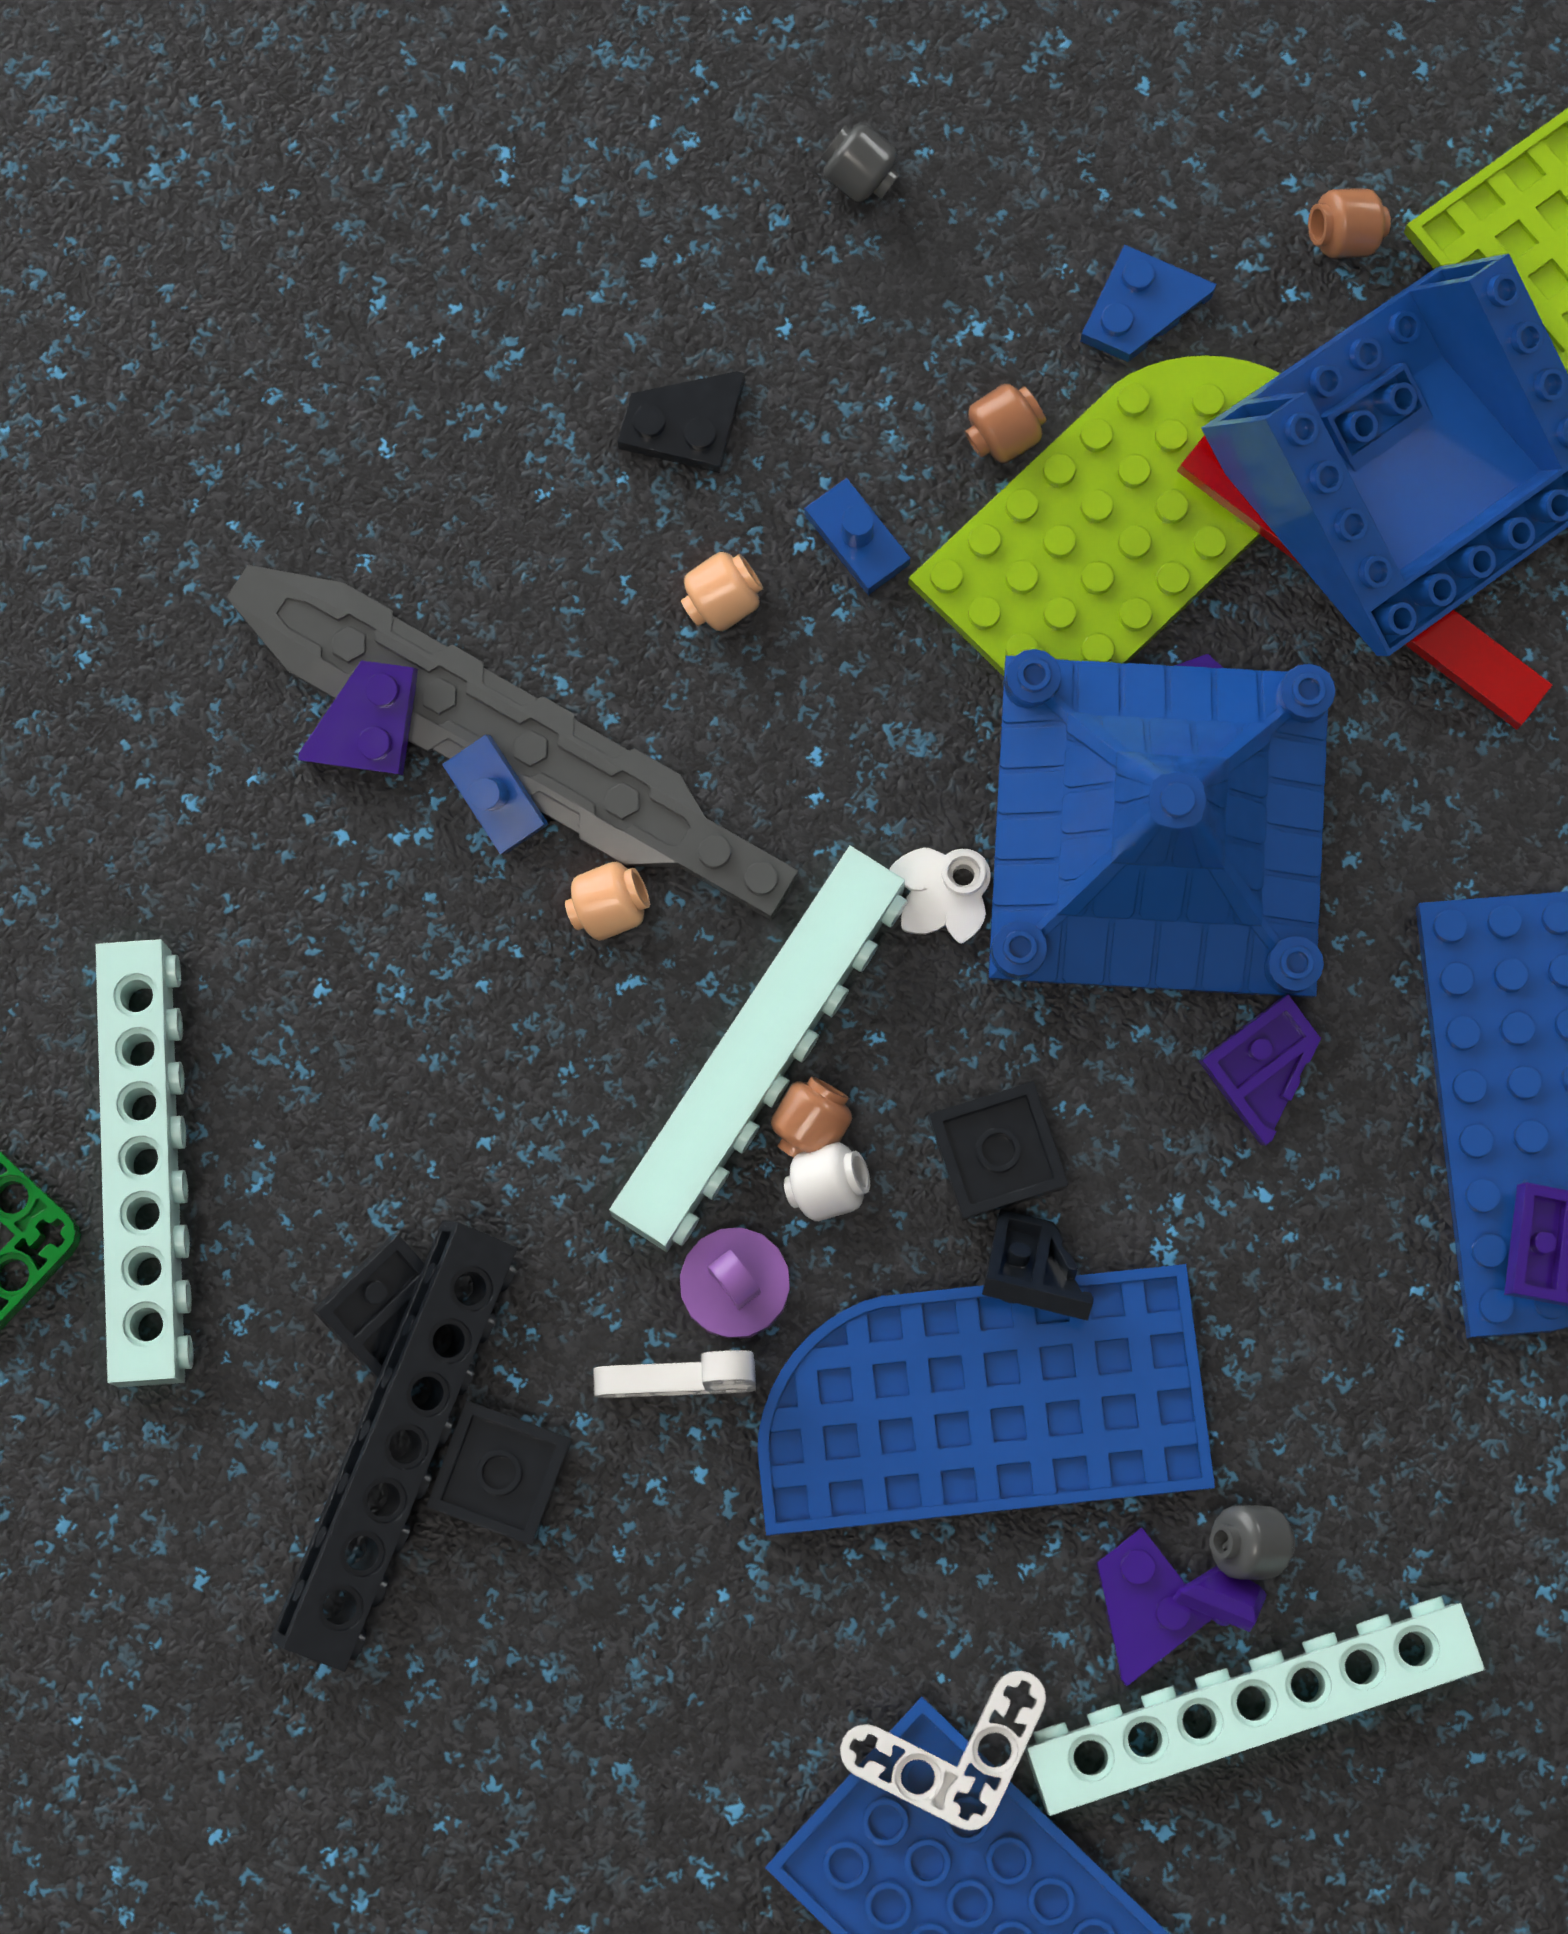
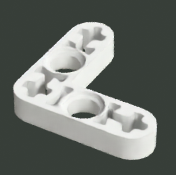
[593,1350,756,1398]
[840,1671,1046,1830]

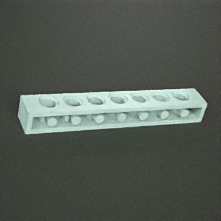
[96,939,193,1387]
[1025,1596,1485,1816]

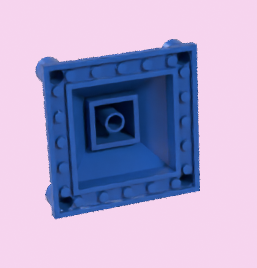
[988,649,1335,998]

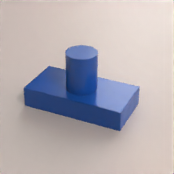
[804,478,911,595]
[442,734,549,854]

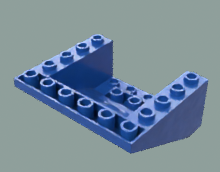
[1201,253,1568,656]

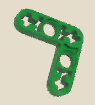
[0,1151,81,1331]

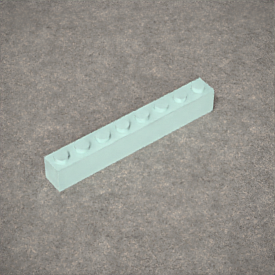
[609,846,908,1252]

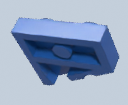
[1080,245,1216,362]

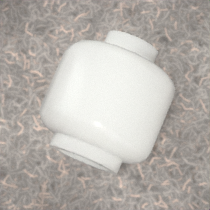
[784,1142,870,1221]

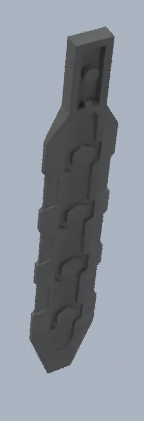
[226,565,798,920]

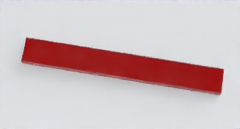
[1177,435,1552,730]

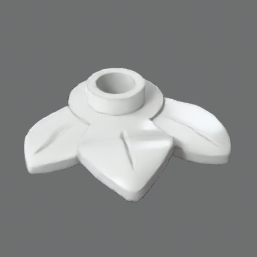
[889,848,991,944]

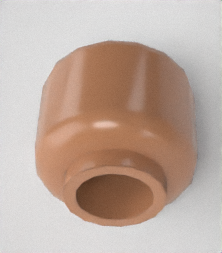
[1308,188,1391,259]
[964,384,1047,463]
[771,1077,852,1158]

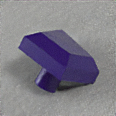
[1173,1566,1267,1632]

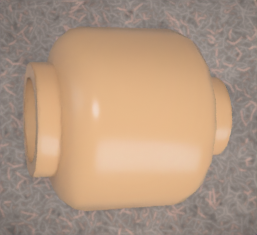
[681,552,763,631]
[565,862,650,941]

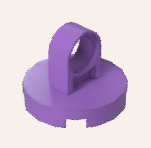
[680,1227,790,1339]

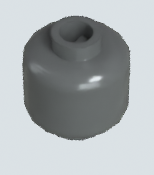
[820,123,899,203]
[1210,1505,1296,1580]

